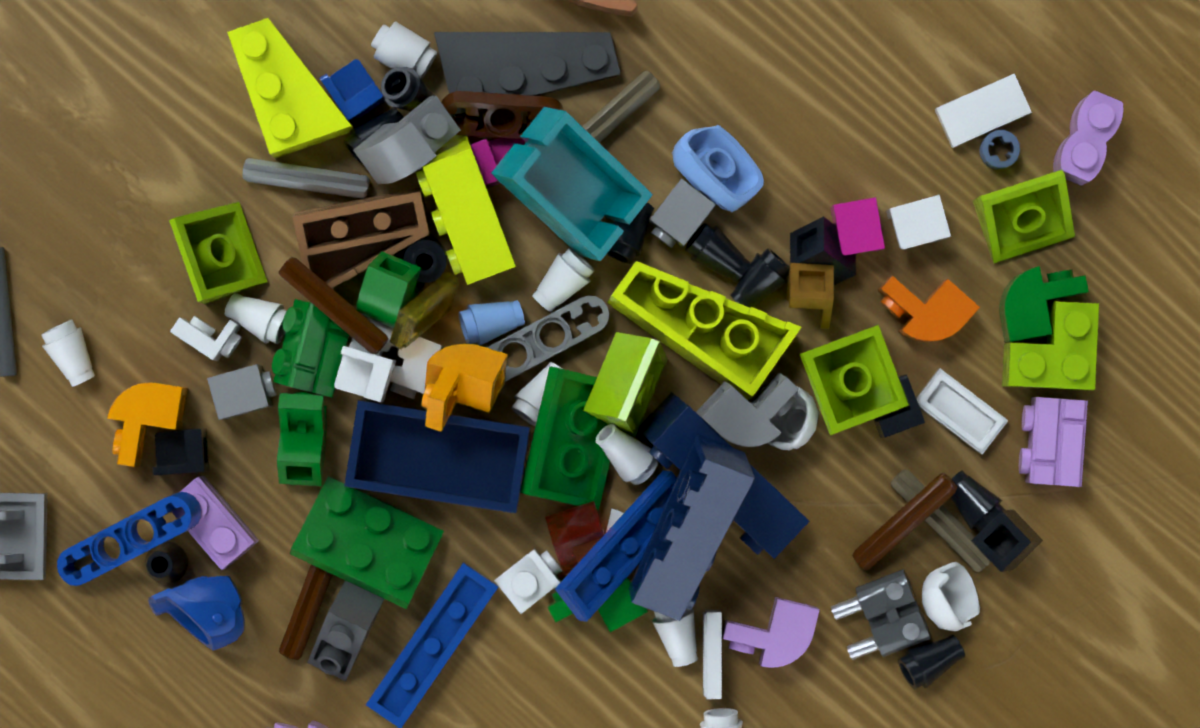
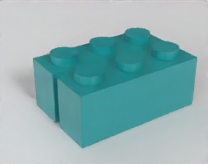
[491,107,653,261]

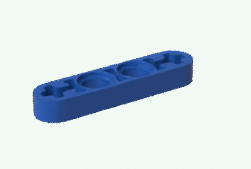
[57,492,201,586]

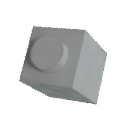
[649,178,715,248]
[207,364,277,420]

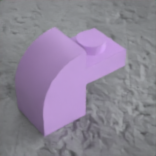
[722,597,820,668]

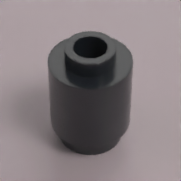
[403,237,448,283]

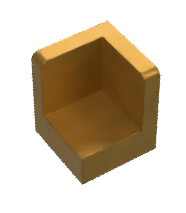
[787,263,834,329]

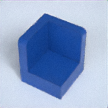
[319,59,386,125]

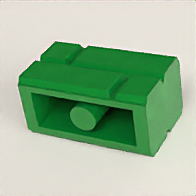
[272,299,349,398]

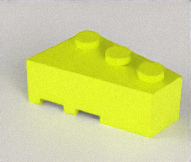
[227,18,353,159]
[416,135,516,285]

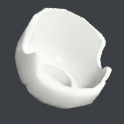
[754,386,819,451]
[922,562,980,631]

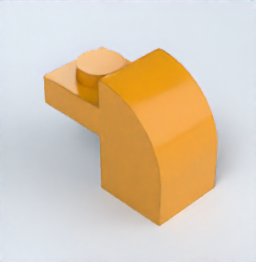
[421,344,508,432]
[107,382,188,467]

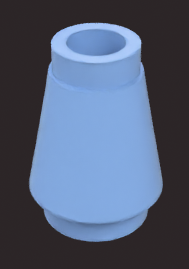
[458,300,525,346]

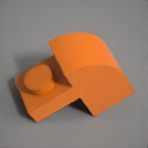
[878,276,980,342]

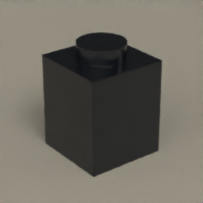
[971,509,1043,572]

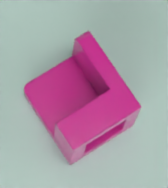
[470,138,525,188]
[830,197,885,256]

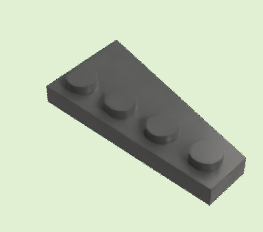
[434,32,621,117]

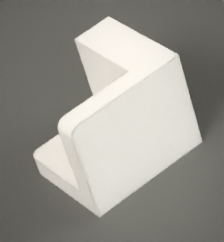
[886,195,951,250]
[334,346,396,402]

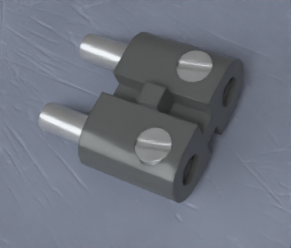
[831,569,932,660]

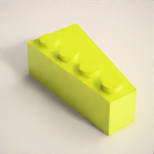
[607,261,802,400]

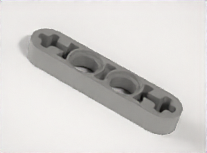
[487,295,609,382]

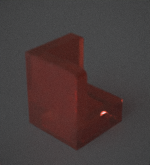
[545,501,604,575]

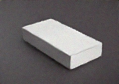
[935,74,1032,148]
[916,368,1008,454]
[703,610,722,699]

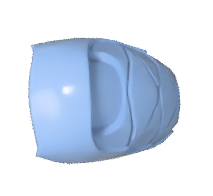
[672,125,764,213]

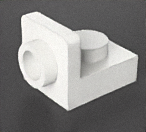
[170,316,242,361]
[494,548,562,614]

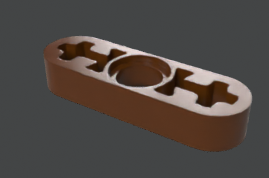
[441,91,564,139]

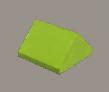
[973,170,1075,263]
[169,202,267,304]
[800,325,909,435]
[583,332,668,437]

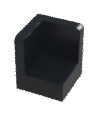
[790,216,856,285]
[873,374,925,438]
[152,428,210,475]

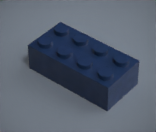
[344,400,531,513]

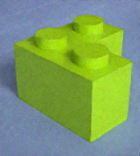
[1002,301,1099,391]

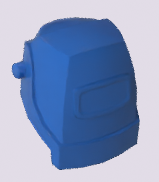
[148,576,245,650]

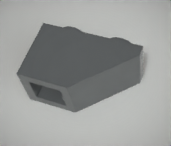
[307,581,384,681]

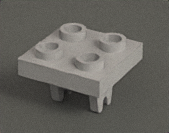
[0,493,48,580]

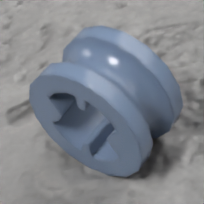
[979,130,1020,170]

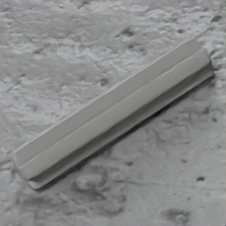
[242,158,370,199]

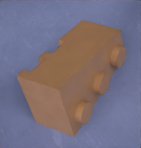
[292,187,430,288]

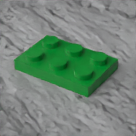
[520,366,610,510]
[290,476,444,609]

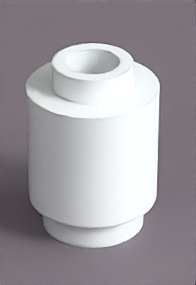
[371,21,438,79]

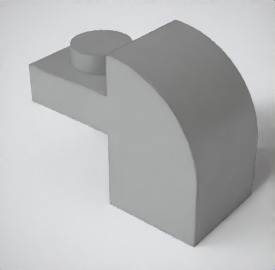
[353,96,461,184]
[696,373,799,447]

